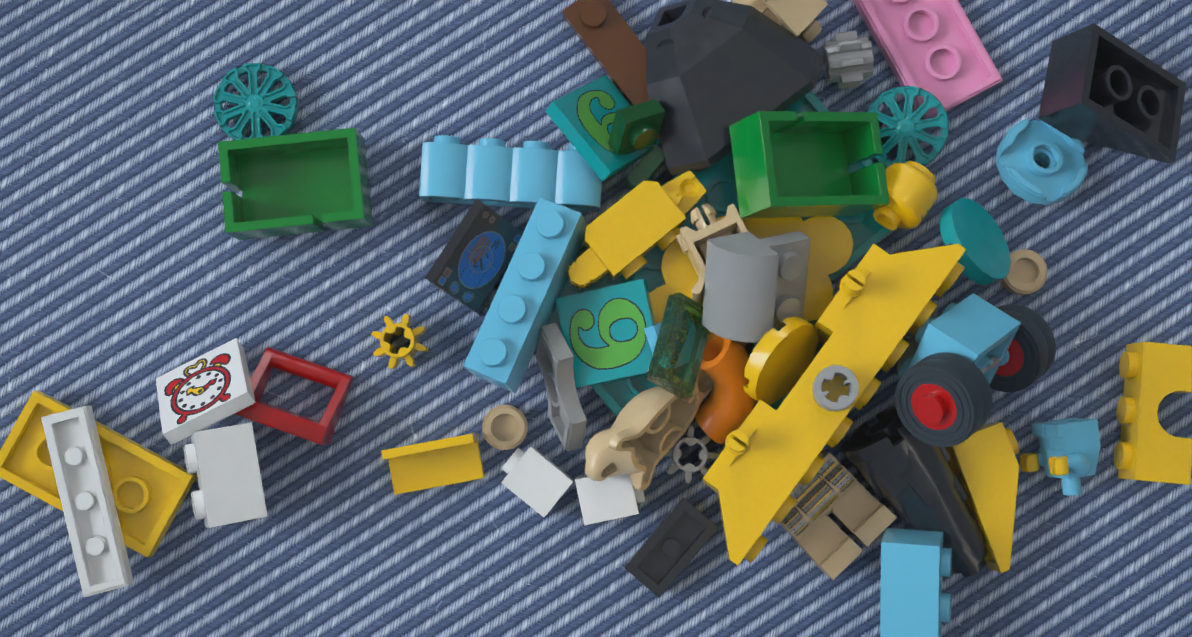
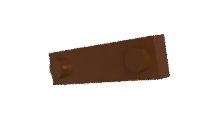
[562,0,662,146]

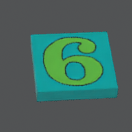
[545,75,661,181]
[555,279,657,388]

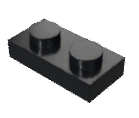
[624,497,718,598]

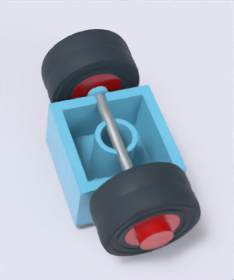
[895,293,1056,447]

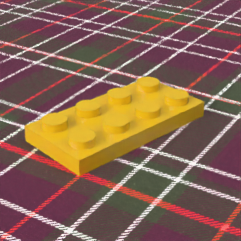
[0,390,197,558]

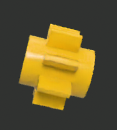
[371,314,429,370]

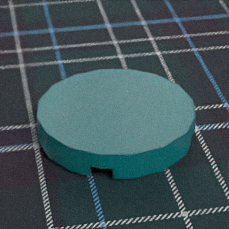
[939,198,1011,285]

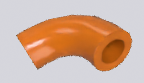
[695,333,756,445]

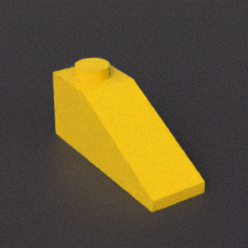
[945,422,1019,573]

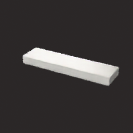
[41,406,134,597]

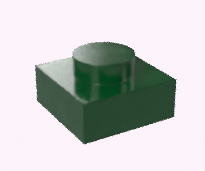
[608,99,665,156]

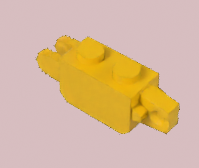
[567,170,706,290]

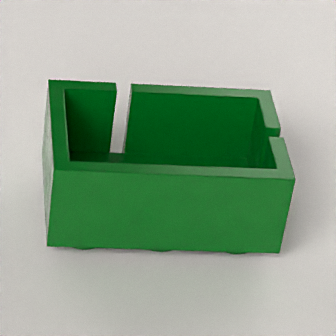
[729,111,889,218]
[218,128,373,240]

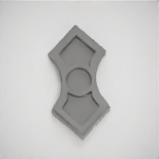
[536,323,587,452]

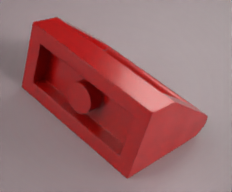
[235,347,353,445]

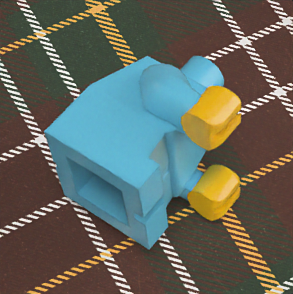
[1020,418,1101,496]

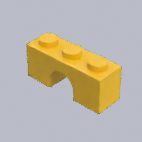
[1114,342,1192,485]

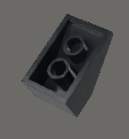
[1038,23,1186,163]

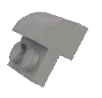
[702,231,810,343]

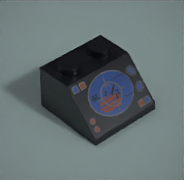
[425,199,523,316]

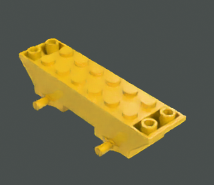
[703,244,966,566]

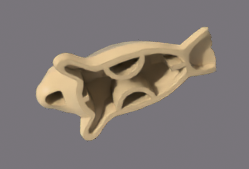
[585,360,713,491]

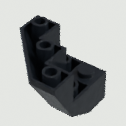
[646,0,824,175]

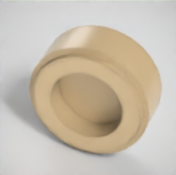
[1000,249,1048,295]
[482,405,528,450]

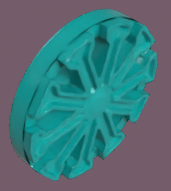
[213,63,299,140]
[867,86,949,167]

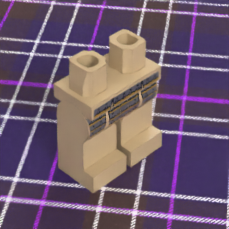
[780,451,897,580]

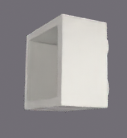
[183,422,268,528]

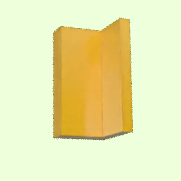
[381,433,485,495]

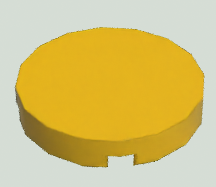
[743,316,818,404]

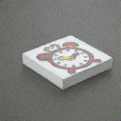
[156,338,255,445]

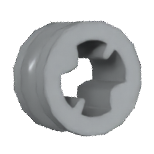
[812,365,859,412]

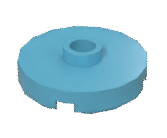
[996,118,1088,205]

